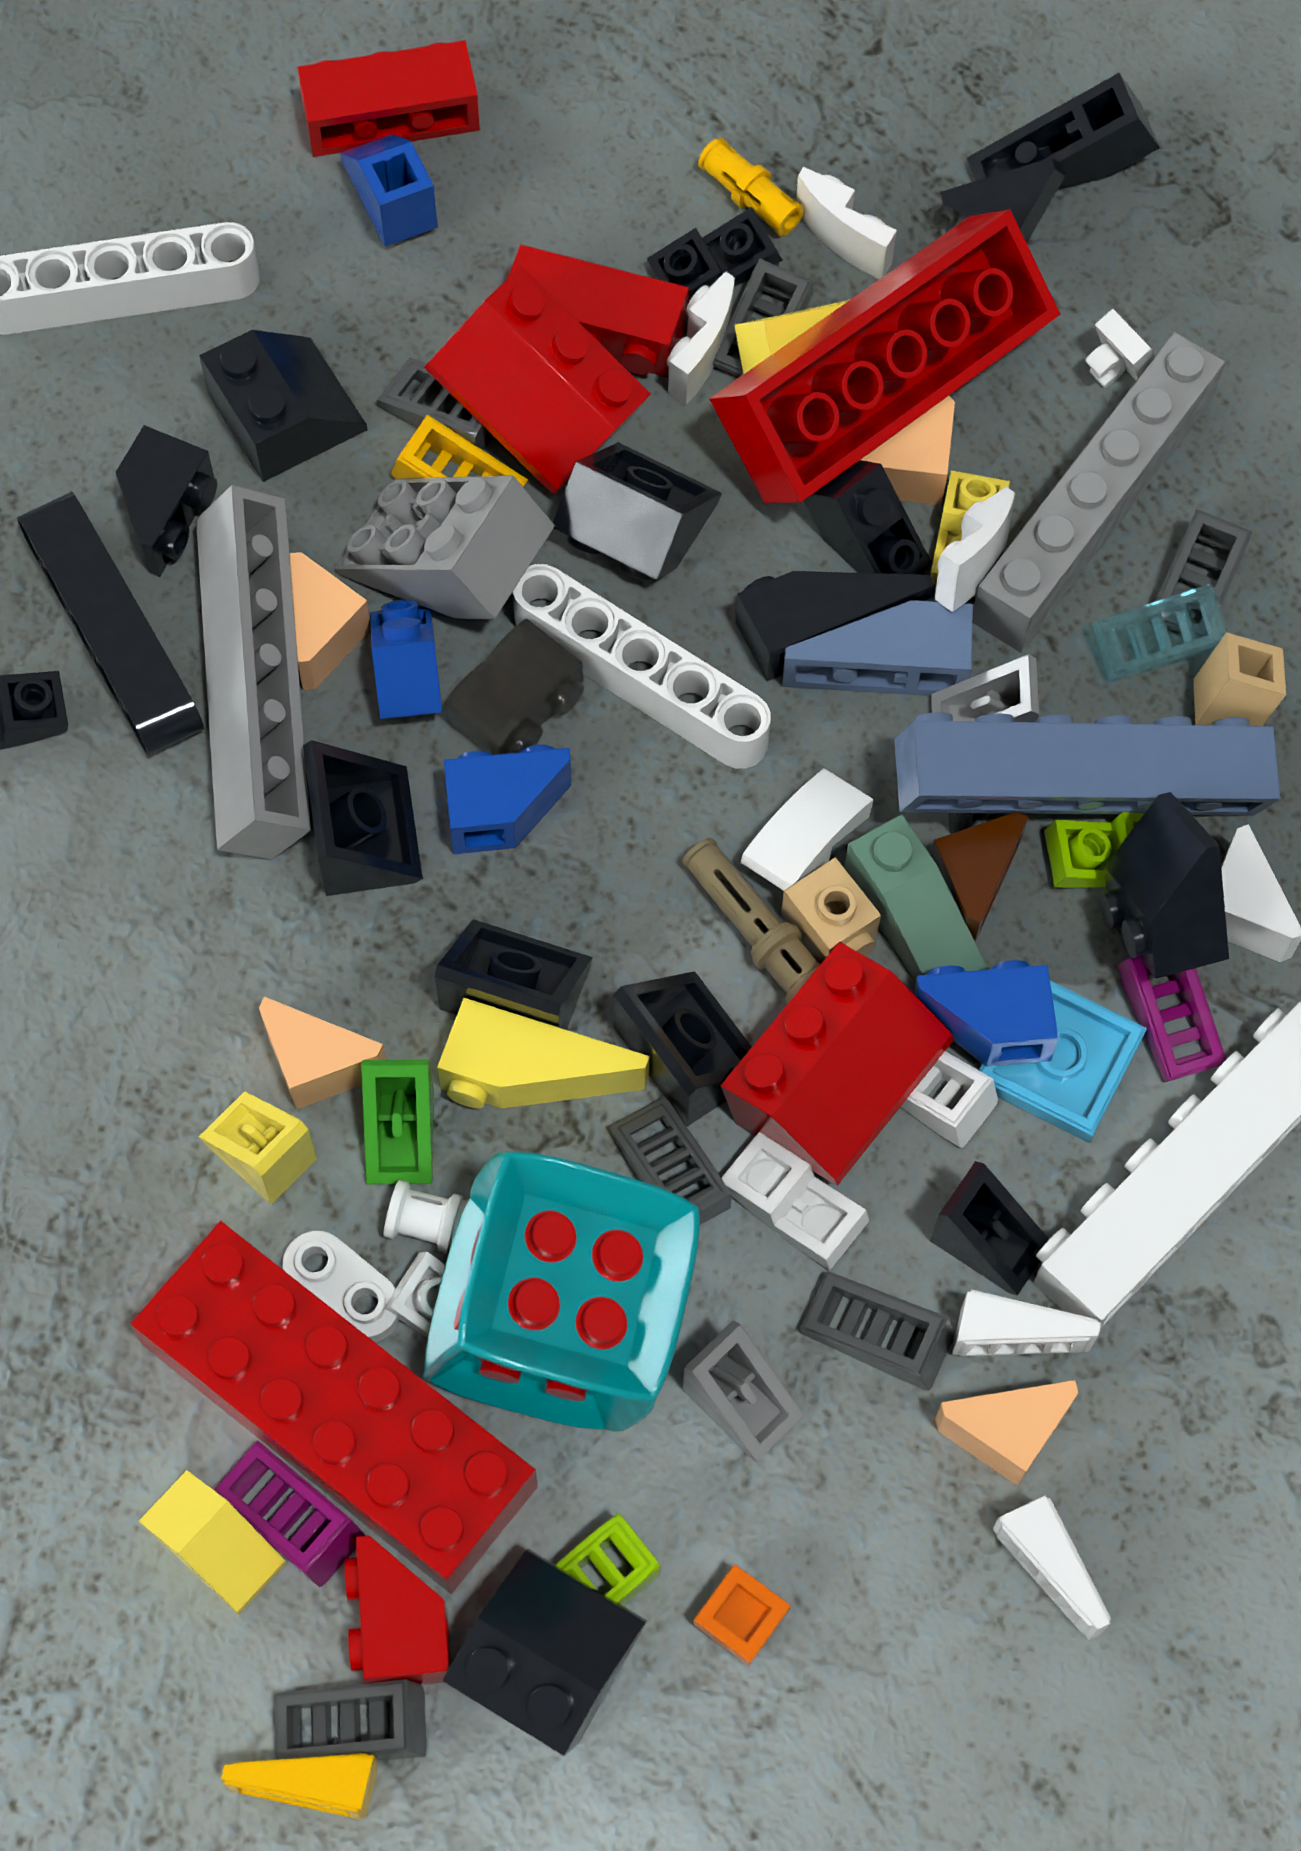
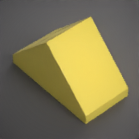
[199,1091,317,1205]
[139,1470,286,1615]

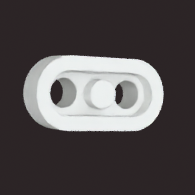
[283,1231,399,1342]

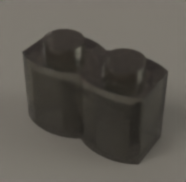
[444,619,584,755]

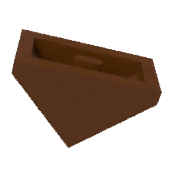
[930,812,1029,943]

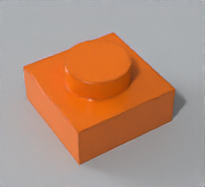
[693,1564,791,1666]

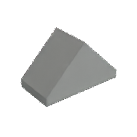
[931,654,1039,722]
[683,1320,805,1462]

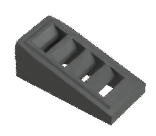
[713,258,813,377]
[377,357,494,451]
[1148,509,1252,643]
[609,1096,732,1225]
[800,1271,955,1391]
[274,1679,427,1761]

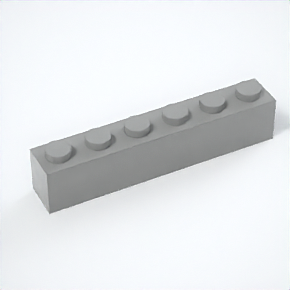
[973,332,1225,653]
[196,485,311,860]

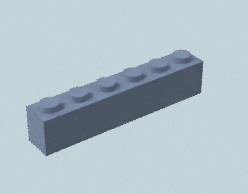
[894,712,1281,815]

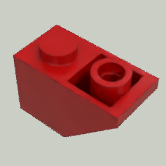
[344,1536,451,1685]

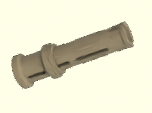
[682,838,820,1004]

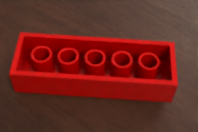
[709,209,1061,503]
[130,1220,538,1594]

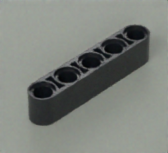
[16,492,205,756]

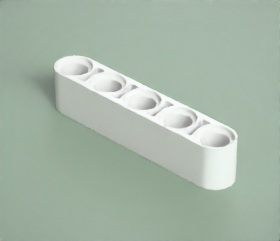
[0,222,260,335]
[513,564,771,769]

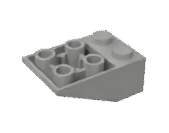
[335,476,555,619]

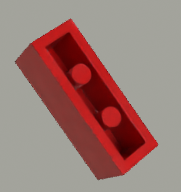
[297,40,480,157]
[507,244,689,378]

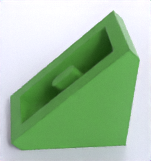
[361,1059,434,1184]

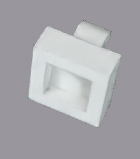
[1085,309,1154,388]

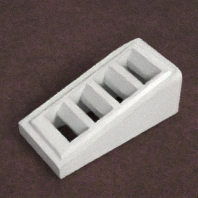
[901,1051,998,1148]
[952,1290,1101,1356]
[993,1495,1111,1640]

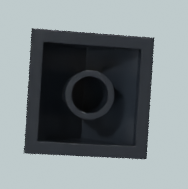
[303,740,423,896]
[435,919,593,1030]
[613,971,752,1127]

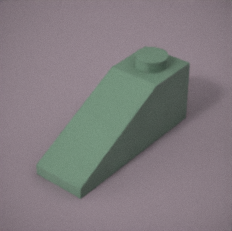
[844,814,989,983]

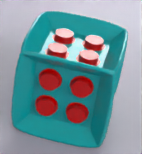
[423,1152,700,1432]

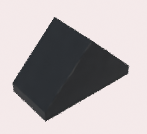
[940,157,1065,243]
[930,1161,1049,1296]

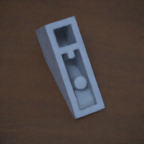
[782,597,973,696]

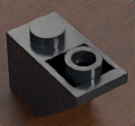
[115,425,217,577]
[803,460,932,575]

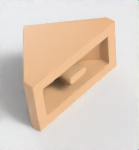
[860,396,955,506]
[289,552,371,690]
[259,996,386,1110]
[935,1380,1078,1486]

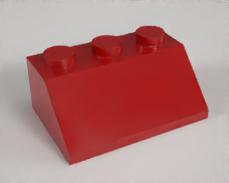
[424,266,651,495]
[720,942,954,1186]

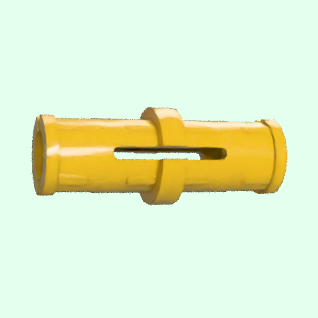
[698,137,804,236]

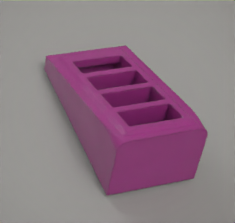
[1117,957,1226,1083]
[214,1440,365,1587]

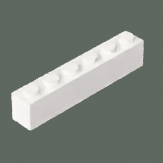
[1033,1001,1301,1329]

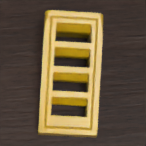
[390,414,528,488]
[221,1753,379,1820]

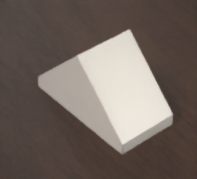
[1221,824,1301,962]

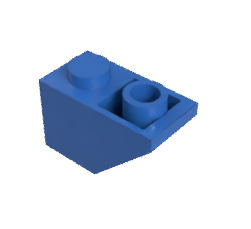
[340,134,438,247]
[370,600,442,719]
[444,745,571,854]
[914,960,1058,1066]

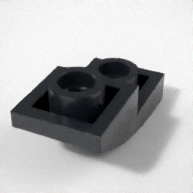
[646,207,783,303]
[0,671,68,750]

